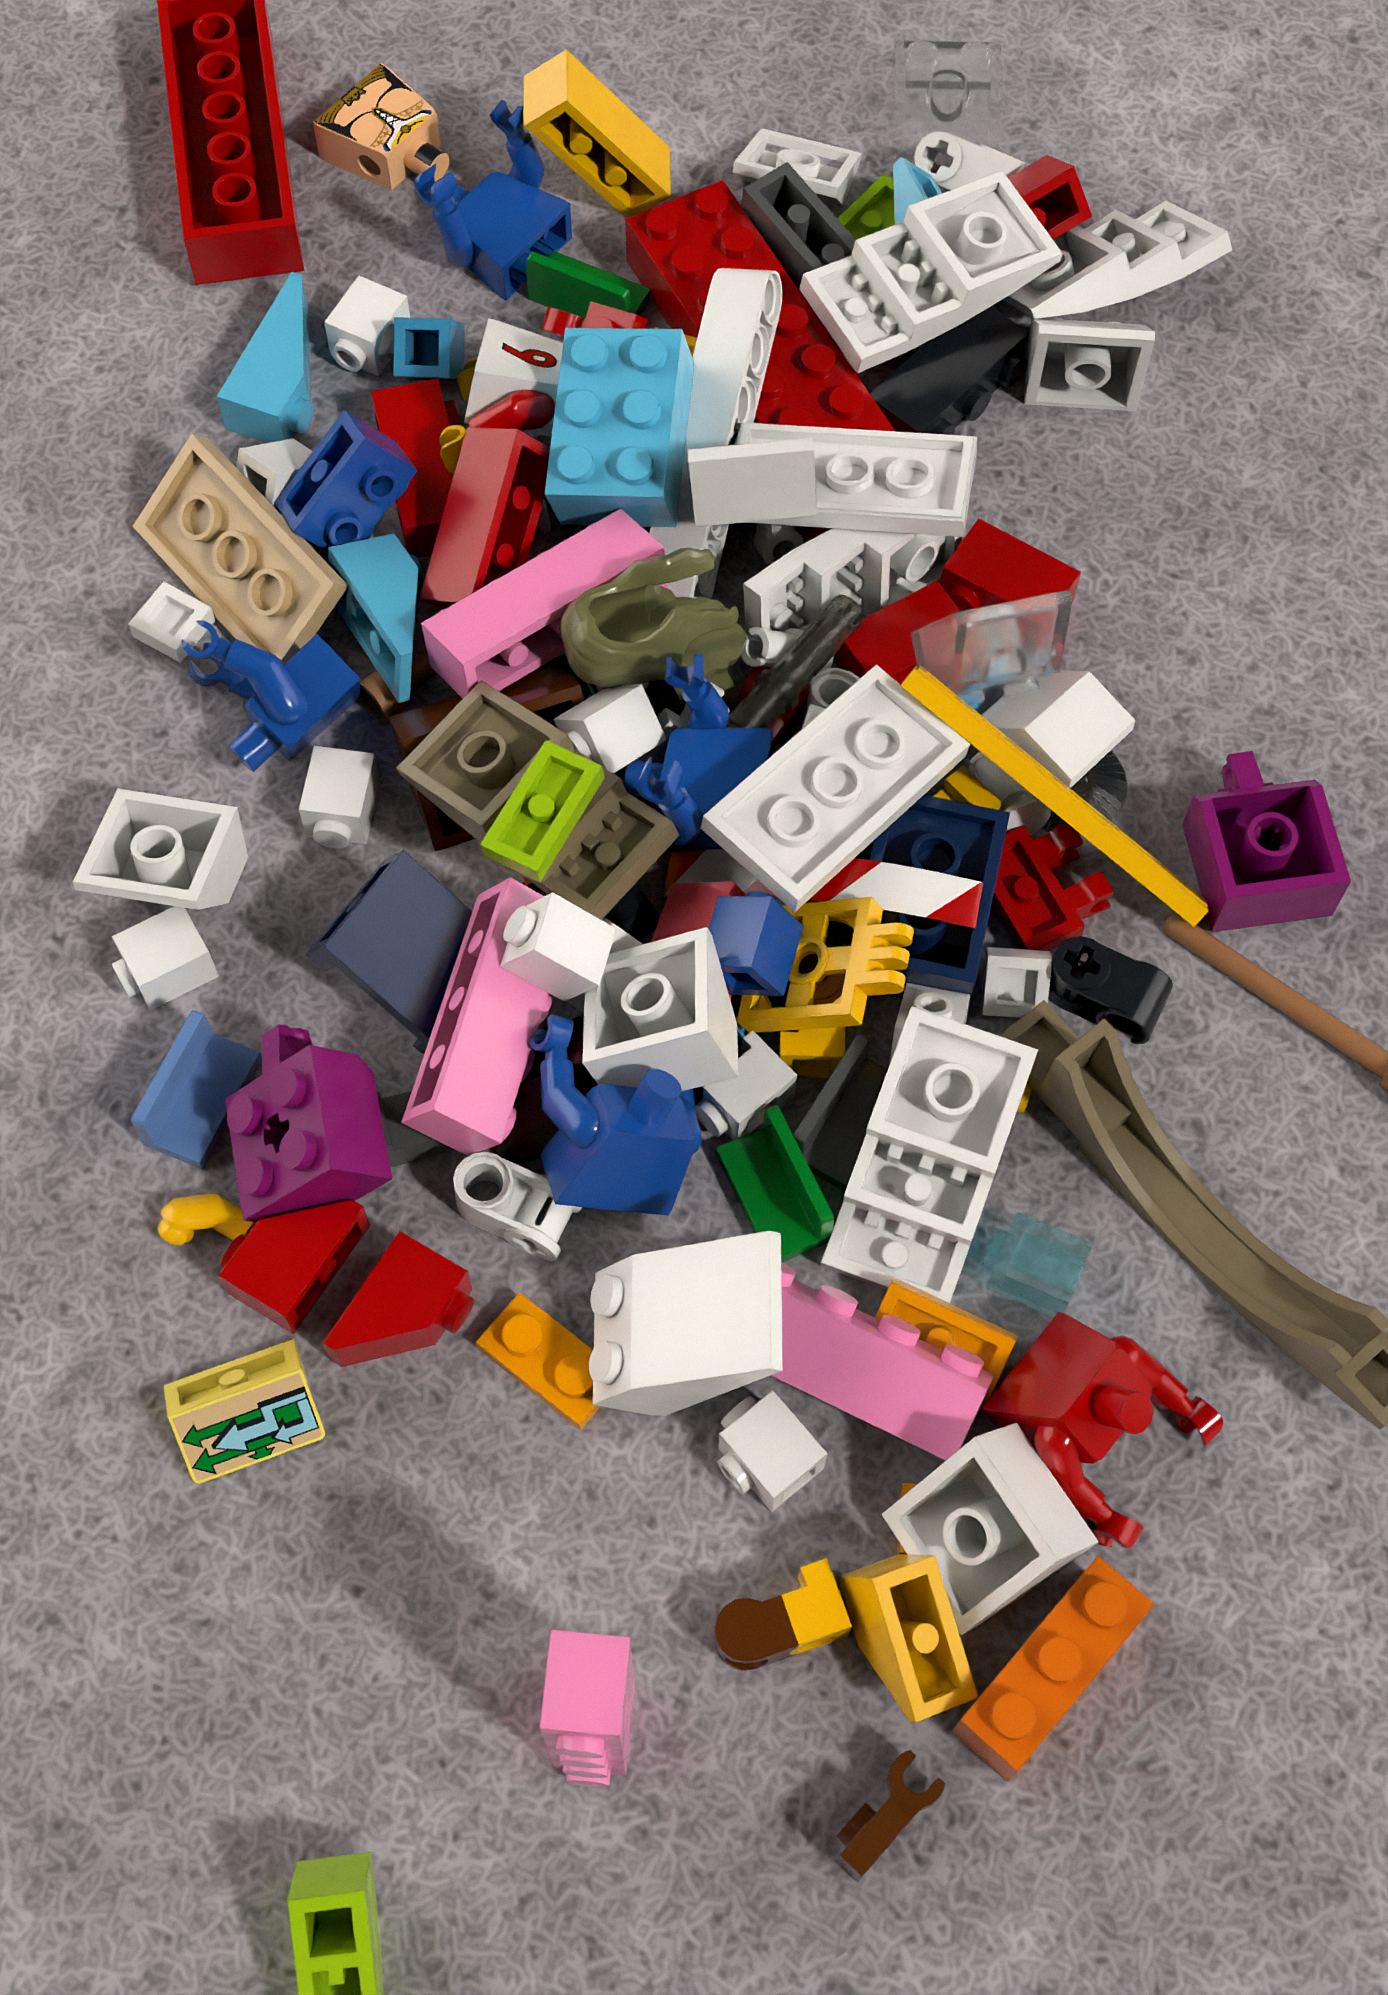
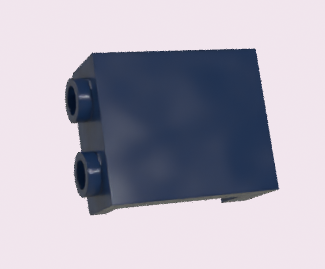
[306,850,472,1054]

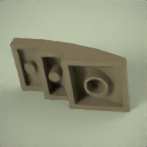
[396,680,679,920]

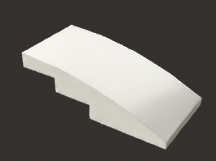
[799,171,1063,374]
[1002,201,1232,319]
[743,528,962,643]
[821,1006,1038,1303]

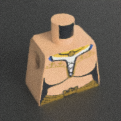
[313,63,449,190]

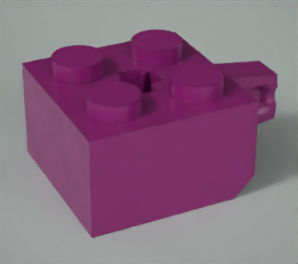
[1182,751,1351,932]
[225,1024,392,1222]

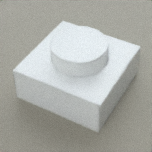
[128,581,216,663]
[981,947,1052,1018]

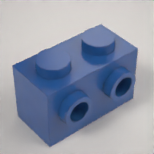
[274,409,418,551]

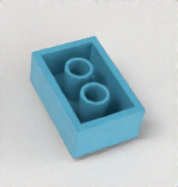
[544,328,695,527]

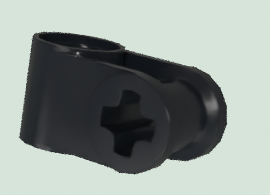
[1048,936,1173,1044]

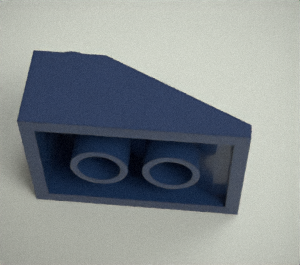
[850,795,1010,1008]

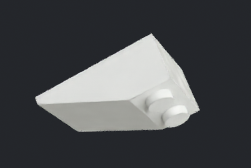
[589,1231,783,1416]

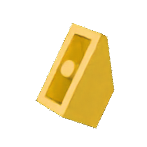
[838,1554,978,1723]

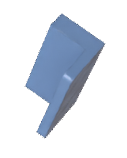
[131,1010,262,1170]

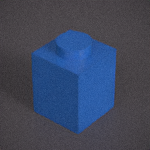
[708,891,804,996]

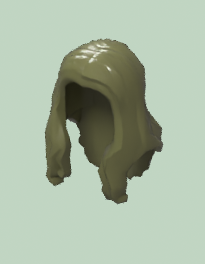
[560,547,747,688]

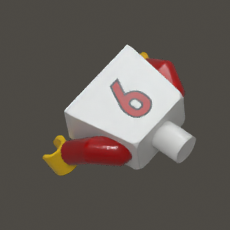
[439,318,563,473]

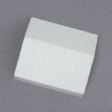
[732,128,862,206]
[982,670,1135,788]

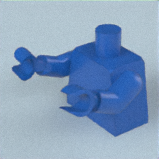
[414,100,572,301]
[181,620,361,772]
[624,655,773,850]
[530,1014,702,1216]

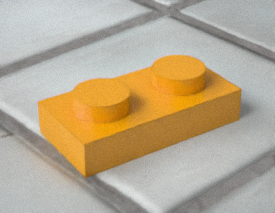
[875,1278,1018,1401]
[476,1292,601,1431]

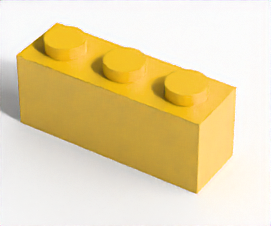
[523,49,671,216]

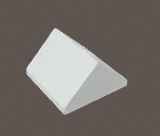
[687,437,817,527]

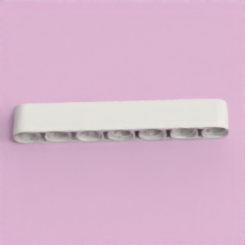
[649,268,782,599]

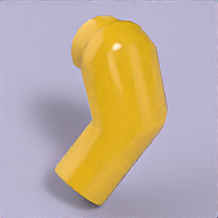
[157,1193,256,1246]

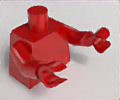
[981,1312,1224,1548]

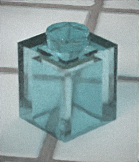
[981,1212,1093,1318]

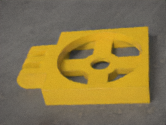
[737,897,914,1033]

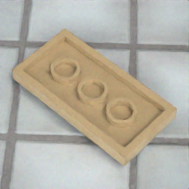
[132,433,349,665]

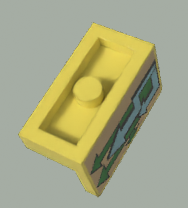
[164,1339,325,1484]

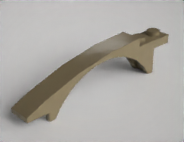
[999,1000,1388,1429]

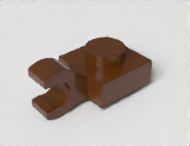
[836,1750,945,1882]

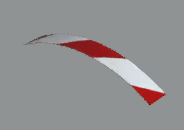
[663,849,983,929]

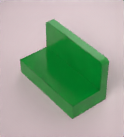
[526,250,651,318]
[716,1105,834,1263]

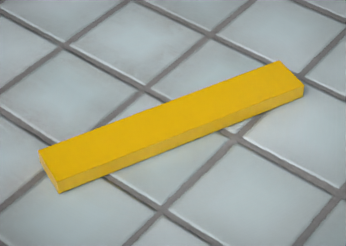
[900,665,1209,927]

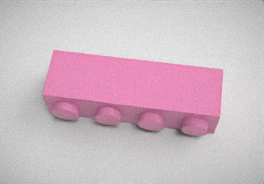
[421,508,668,698]
[401,877,553,1156]
[771,1262,994,1460]
[540,1630,635,1787]

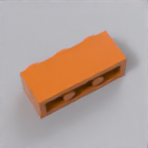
[952,1555,1155,1782]

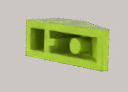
[287,1852,384,1995]

